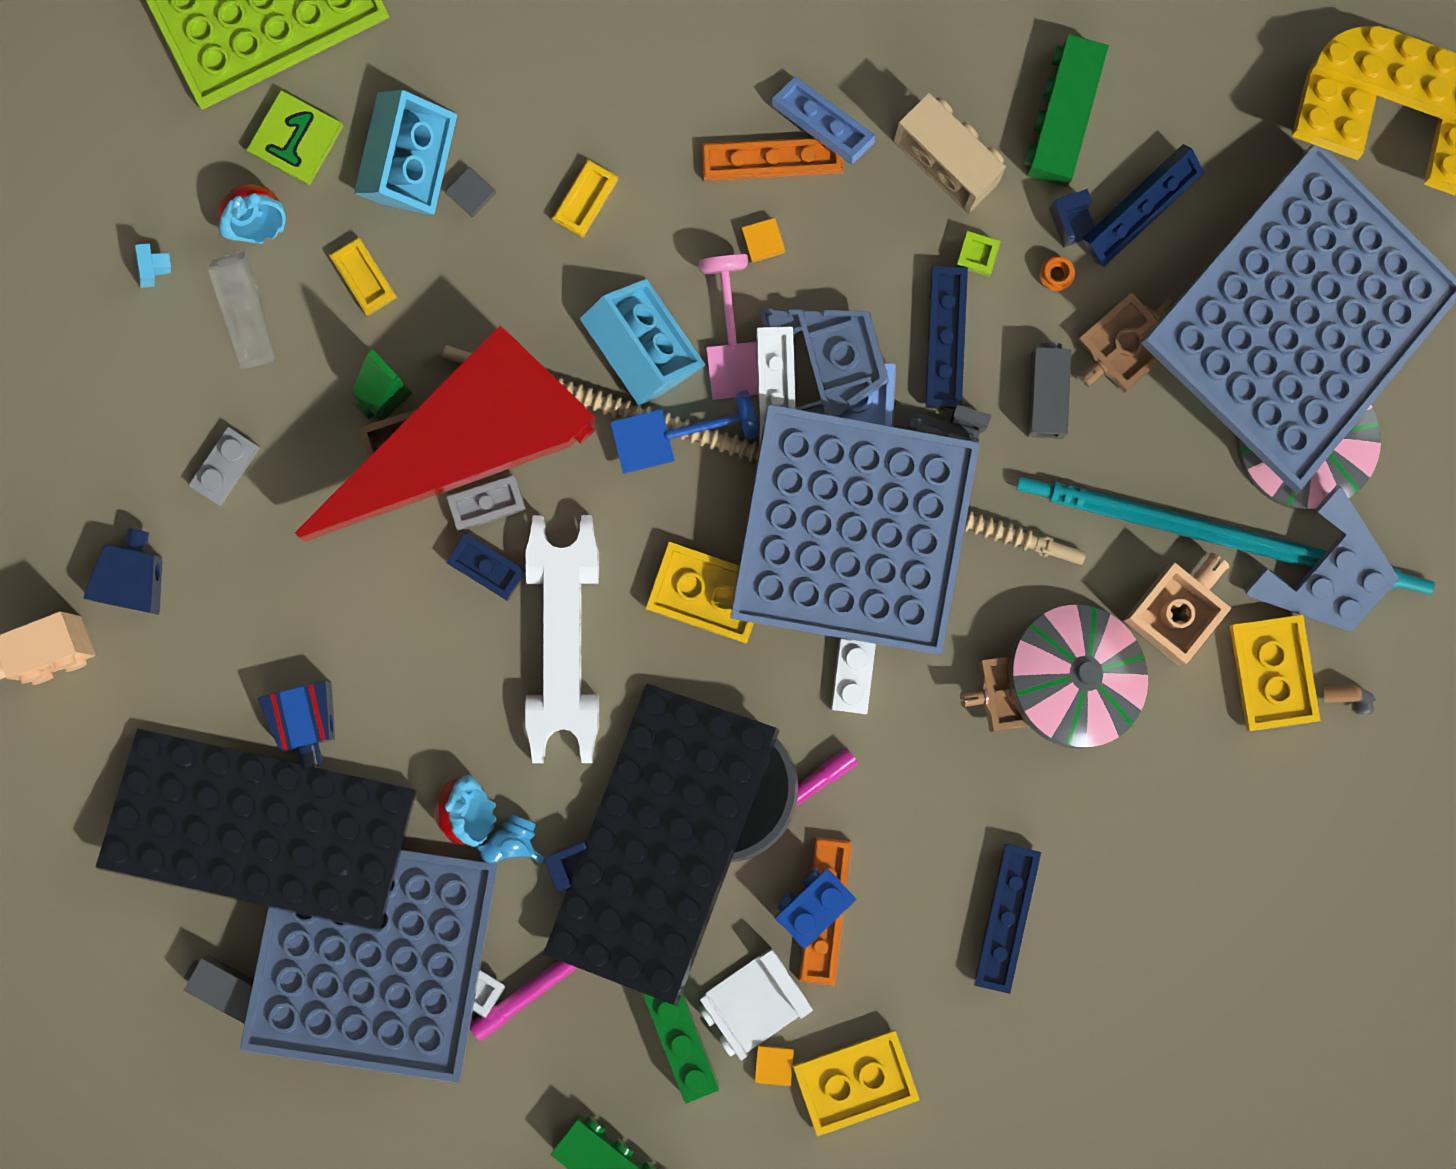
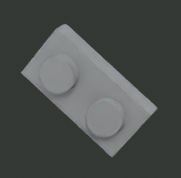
[188,427,260,506]
[447,475,526,532]

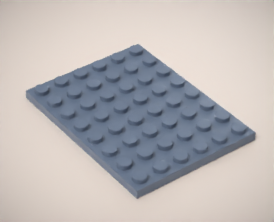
[1141,144,1456,492]

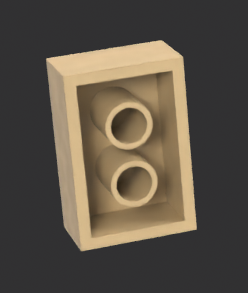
[894,93,1006,214]

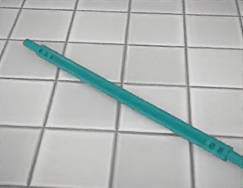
[1016,476,1435,595]

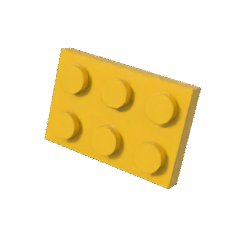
[646,542,754,644]
[1230,615,1321,731]
[793,1029,920,1137]

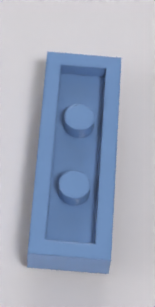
[772,76,875,165]

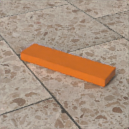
[702,138,844,181]
[799,837,852,986]

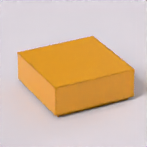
[742,218,785,263]
[755,1045,794,1086]

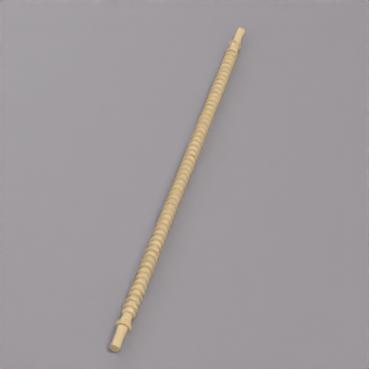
[442,345,1086,566]

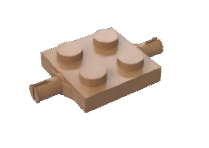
[1077,292,1173,393]
[960,656,1029,732]

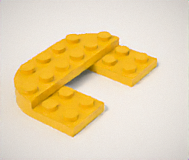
[1291,26,1456,196]

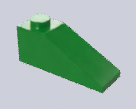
[352,349,413,421]

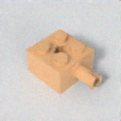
[1123,552,1231,666]
[0,611,96,685]

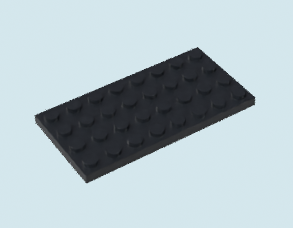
[543,683,780,1006]
[95,728,417,932]

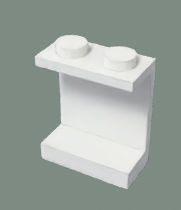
[698,947,813,1060]

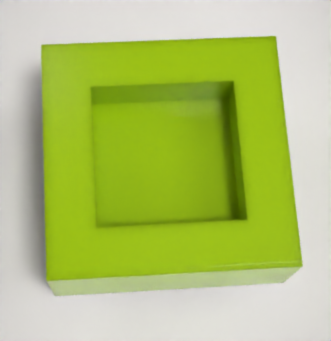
[956,231,1001,277]

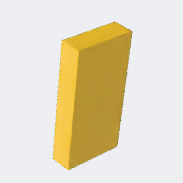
[552,159,618,239]
[329,237,397,316]

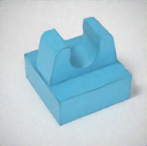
[135,243,171,288]

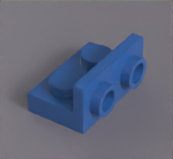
[775,867,857,949]

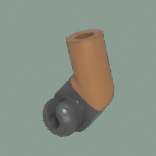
[1324,684,1375,714]

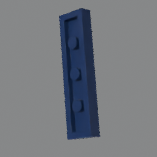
[1082,144,1204,267]
[925,266,968,409]
[973,844,1041,994]

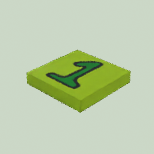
[246,90,344,186]

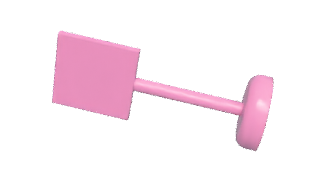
[698,254,758,400]

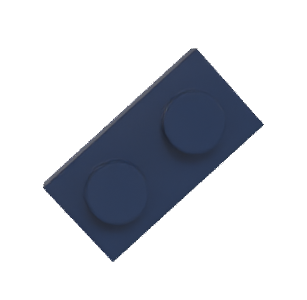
[446,533,526,601]

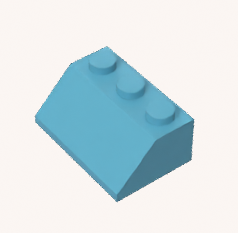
[354,90,457,215]
[580,279,706,406]

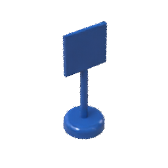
[610,390,759,474]

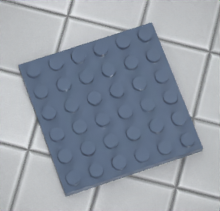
[730,404,980,655]
[239,850,498,1084]

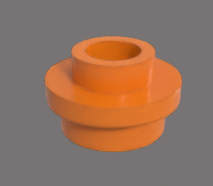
[1039,256,1075,292]

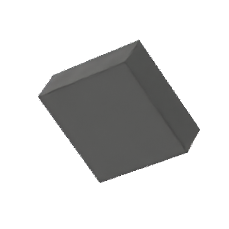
[445,166,496,218]
[950,405,991,433]

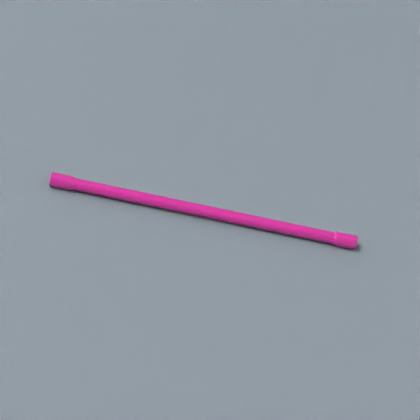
[470,747,859,1042]

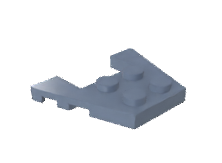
[759,309,889,417]
[1244,484,1399,632]

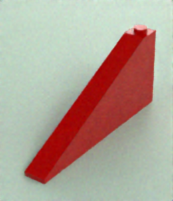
[295,325,596,541]

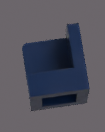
[1049,188,1095,248]
[544,841,587,892]

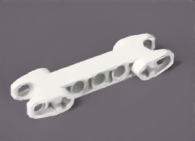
[525,515,599,763]

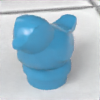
[477,814,545,864]

